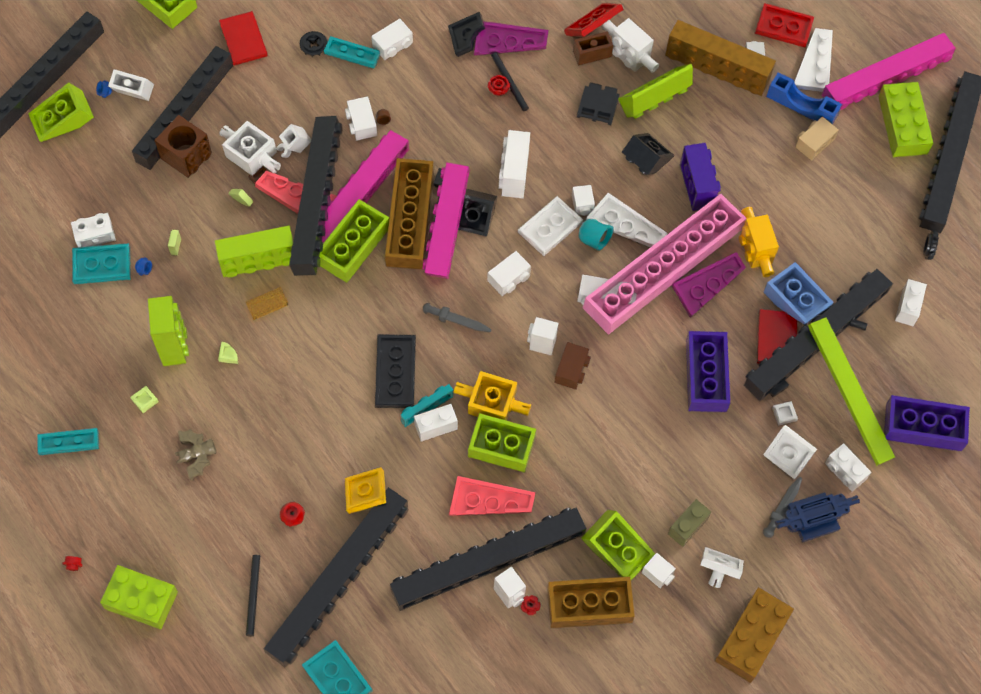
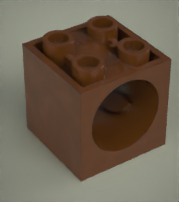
[155,115,212,178]

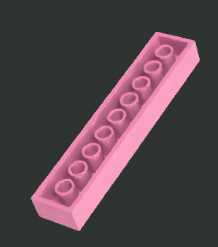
[583,194,747,335]

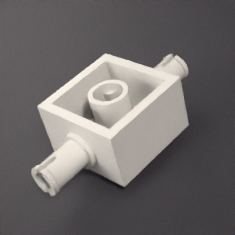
[602,18,659,73]
[219,121,281,176]

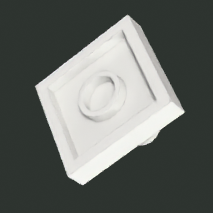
[763,425,817,479]
[701,547,744,588]

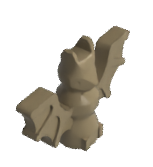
[175,429,217,481]

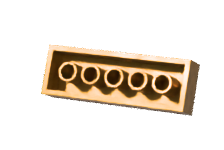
[665,20,776,96]
[385,158,434,270]

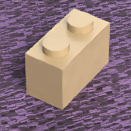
[796,116,839,161]

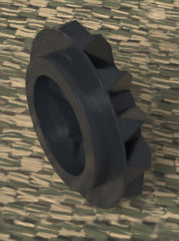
[299,31,328,57]
[923,230,939,260]

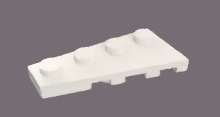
[795,28,833,92]
[586,193,668,247]

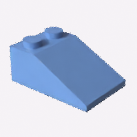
[764,262,834,325]

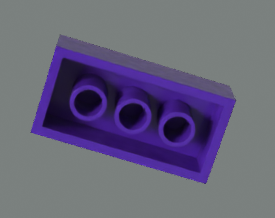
[686,331,730,412]
[884,395,970,451]

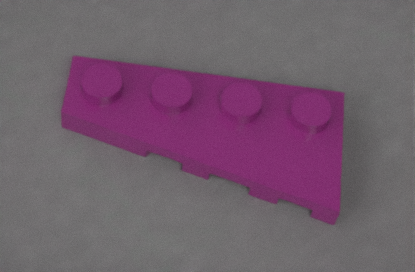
[474,21,549,56]
[672,252,746,318]

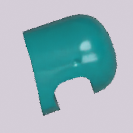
[578,219,614,251]

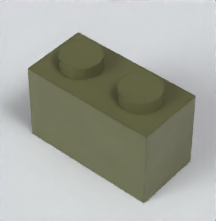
[668,499,711,547]

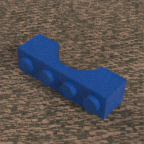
[766,72,842,124]

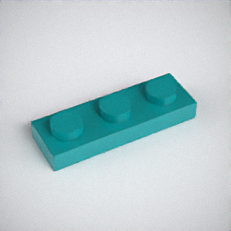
[324,36,380,69]
[400,384,454,427]
[37,428,99,456]

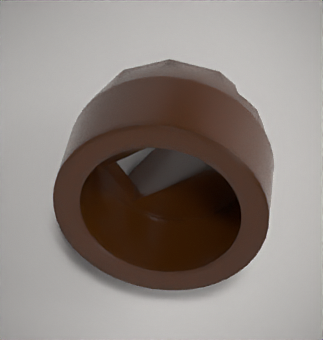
[376,109,391,125]

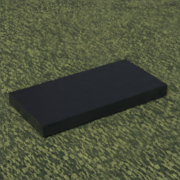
[375,334,416,408]

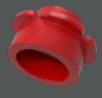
[62,556,83,571]
[521,595,541,615]

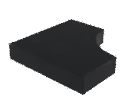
[448,12,485,57]

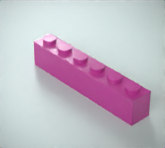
[422,162,470,279]

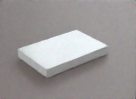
[518,196,583,256]

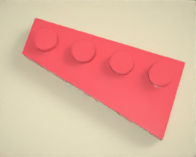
[255,171,337,214]
[449,476,536,516]

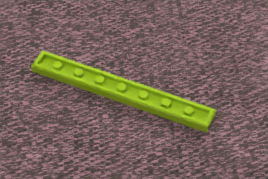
[808,318,895,466]

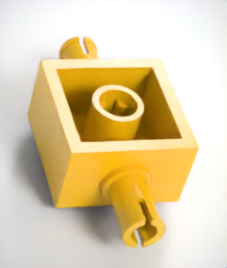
[739,207,779,277]
[454,371,532,421]

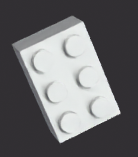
[499,130,530,198]

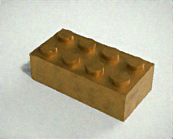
[547,577,635,628]
[715,587,794,683]

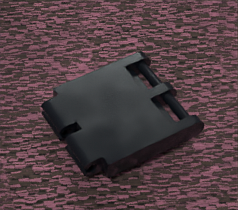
[576,82,620,126]

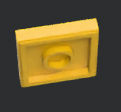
[345,467,386,514]

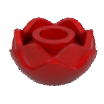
[488,75,510,96]
[280,502,305,527]

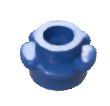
[96,80,112,98]
[135,257,152,276]

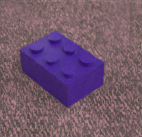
[680,143,721,212]

